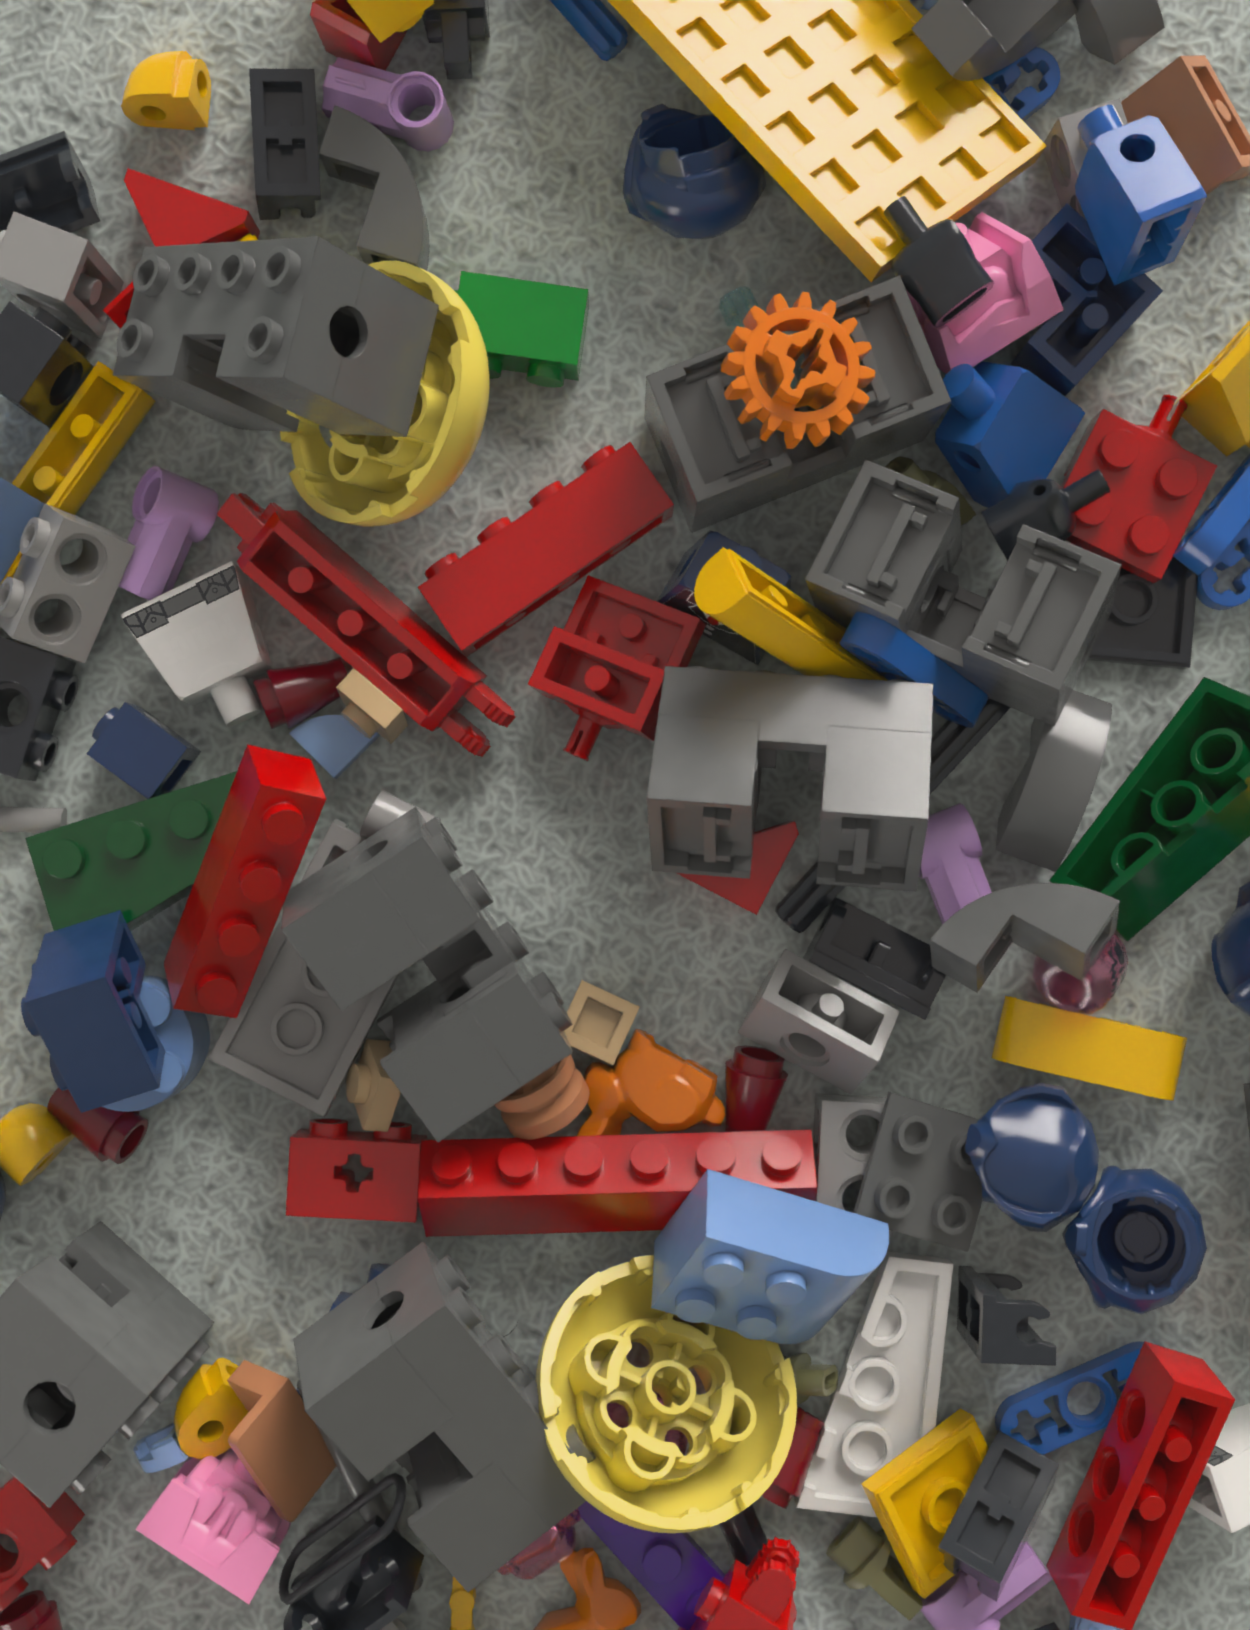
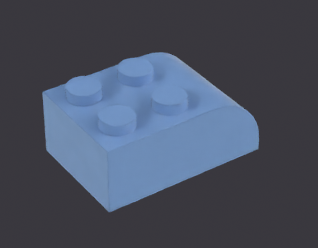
[651,1169,889,1344]

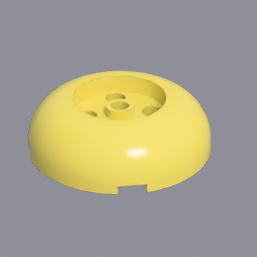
[280,261,490,527]
[535,1255,797,1534]

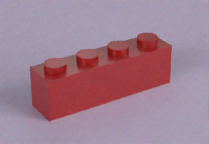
[418,442,674,658]
[164,744,326,1018]

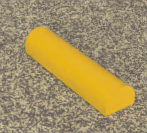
[0,361,156,585]
[694,547,887,681]

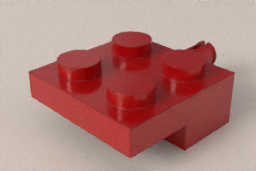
[1061,395,1217,584]
[528,575,706,762]

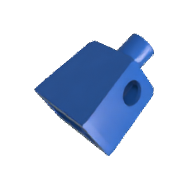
[1075,105,1207,286]
[935,362,1085,508]

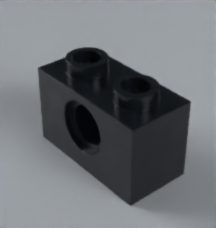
[0,301,94,429]
[0,637,79,782]

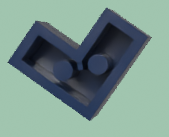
[1011,203,1163,396]
[21,910,165,1113]

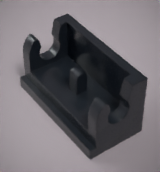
[249,68,321,220]
[0,131,100,233]
[803,897,946,1020]
[957,1266,1056,1366]
[938,1430,1059,1602]
[283,1515,424,1630]

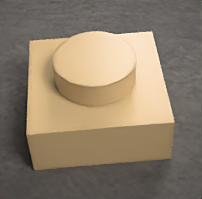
[336,668,408,744]
[564,980,640,1066]
[346,1039,401,1132]

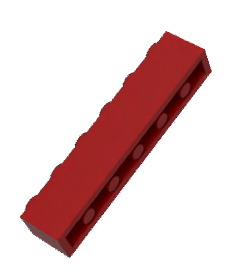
[418,1130,818,1237]

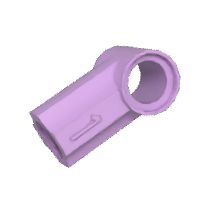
[322,57,454,152]
[118,466,219,600]
[919,803,992,925]
[917,1541,1053,1630]

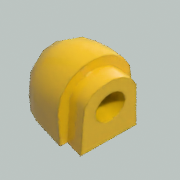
[121,51,212,131]
[0,1103,75,1186]
[174,1358,248,1459]

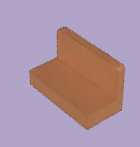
[1121,55,1250,194]
[227,1360,336,1522]

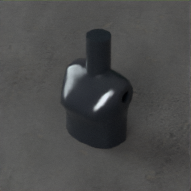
[884,196,994,328]
[981,469,1111,561]

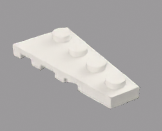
[794,1251,953,1517]

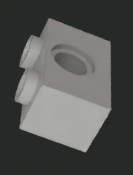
[0,212,124,339]
[738,949,900,1095]

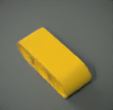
[991,996,1187,1100]

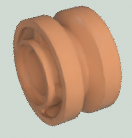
[495,1054,590,1140]

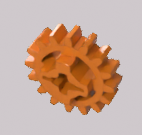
[721,292,875,449]

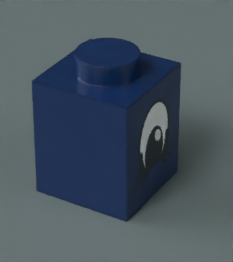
[86,702,201,799]

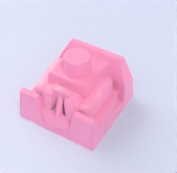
[906,212,1064,374]
[135,1447,291,1604]

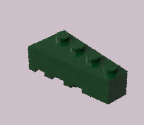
[1049,677,1250,942]
[25,771,237,931]

